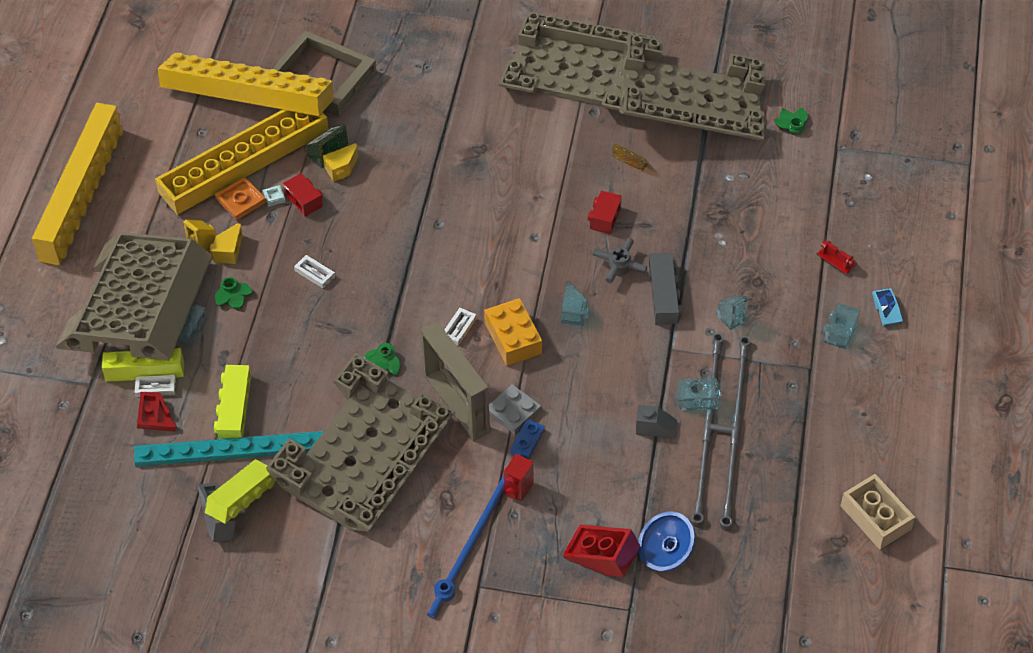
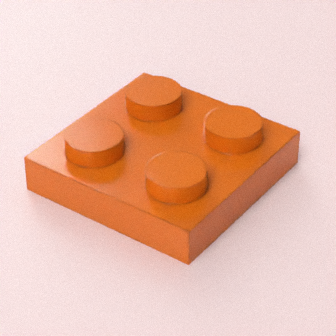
[215,177,266,221]

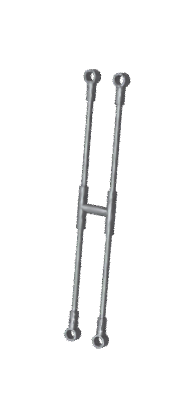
[691,333,751,531]

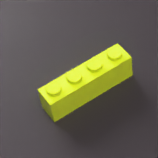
[102,348,184,382]
[214,365,251,439]
[205,459,275,524]

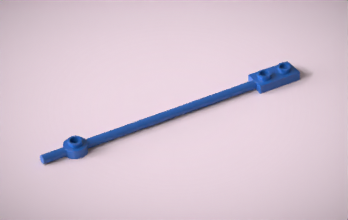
[427,419,545,618]

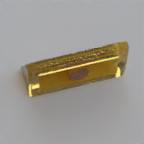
[612,143,649,171]

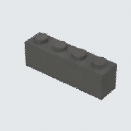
[649,252,682,325]

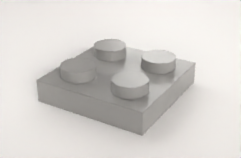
[489,384,541,434]

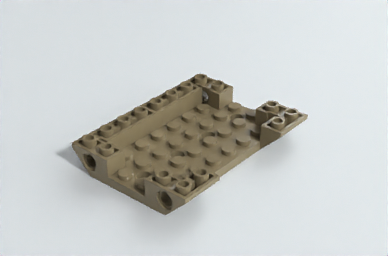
[499,11,661,111]
[620,33,765,141]
[56,232,212,361]
[266,353,455,531]

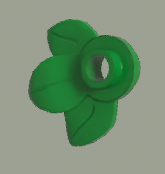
[774,108,808,133]
[215,277,252,309]
[364,343,400,376]

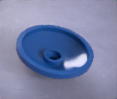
[638,512,696,572]

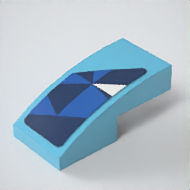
[872,288,903,326]

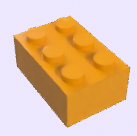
[484,298,542,366]

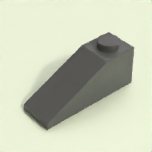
[198,483,236,542]

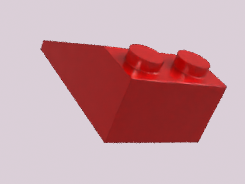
[563,525,640,577]

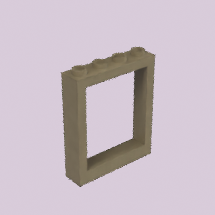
[272,31,377,116]
[421,321,490,441]

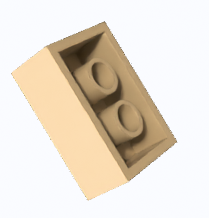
[841,474,915,550]

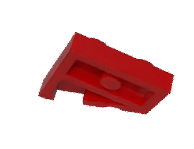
[137,392,176,431]

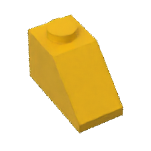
[323,143,358,182]
[183,220,216,250]
[210,223,243,264]

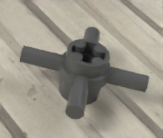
[592,238,647,284]

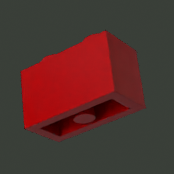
[283,173,323,217]
[588,190,622,234]
[503,454,534,502]

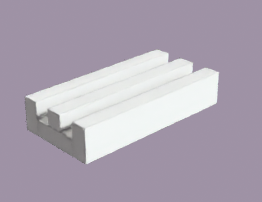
[294,255,335,288]
[445,308,477,346]
[135,375,176,397]

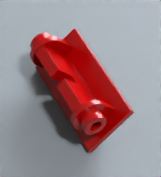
[816,240,858,274]

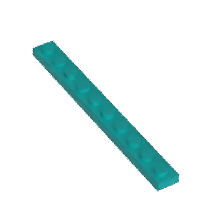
[134,431,324,467]

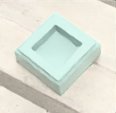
[263,185,286,207]

